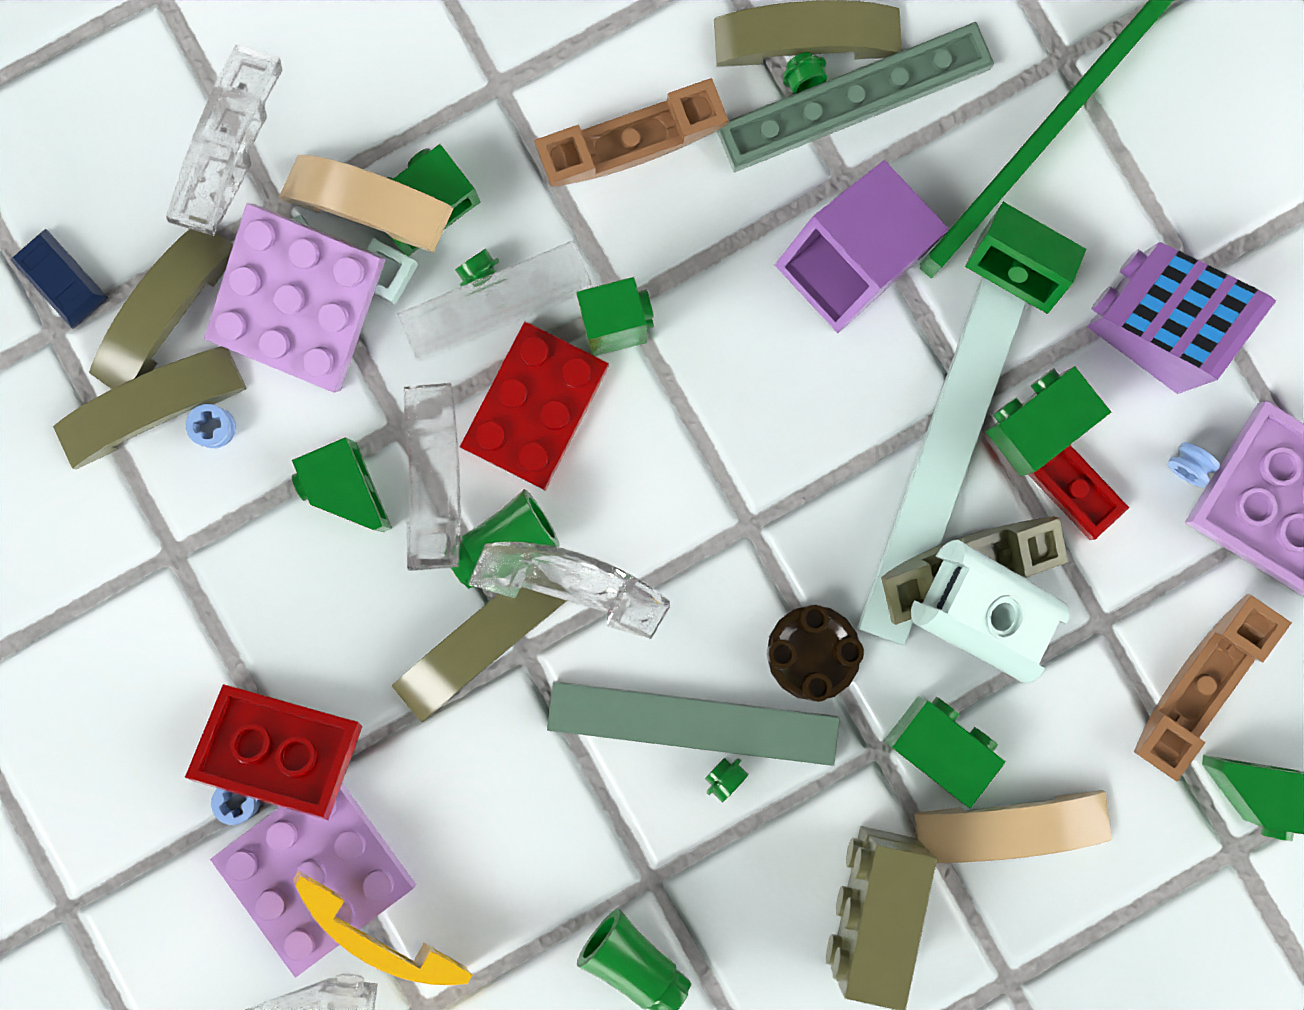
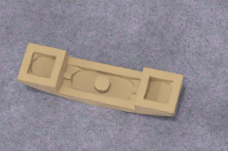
[279,155,453,253]
[913,790,1112,863]

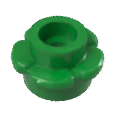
[783,52,827,94]
[455,248,499,291]
[705,757,749,803]

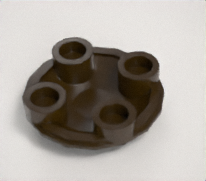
[766,605,864,702]

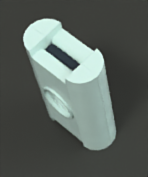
[911,540,1070,683]

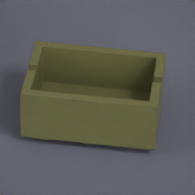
[826,826,937,1010]

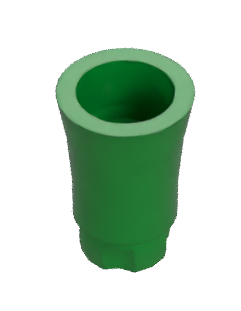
[445,489,560,589]
[577,909,692,1010]

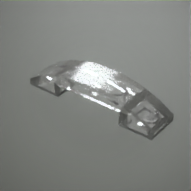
[404,383,461,571]
[468,542,670,639]

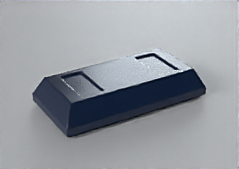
[10,229,108,329]

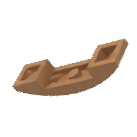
[534,78,729,187]
[1134,594,1292,782]

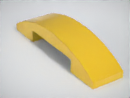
[293,870,473,985]

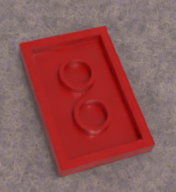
[459,321,609,491]
[185,684,363,820]

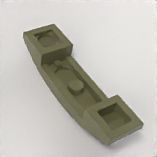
[714,0,902,67]
[89,221,233,389]
[53,346,247,470]
[881,516,1068,625]
[392,563,569,723]

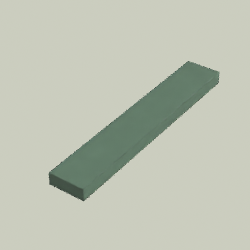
[717,22,994,173]
[547,681,840,766]

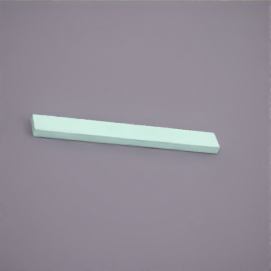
[857,277,1026,646]

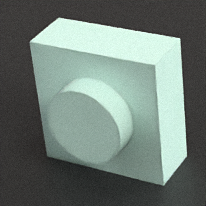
[367,238,418,305]

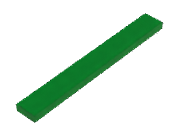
[919,0,1174,279]

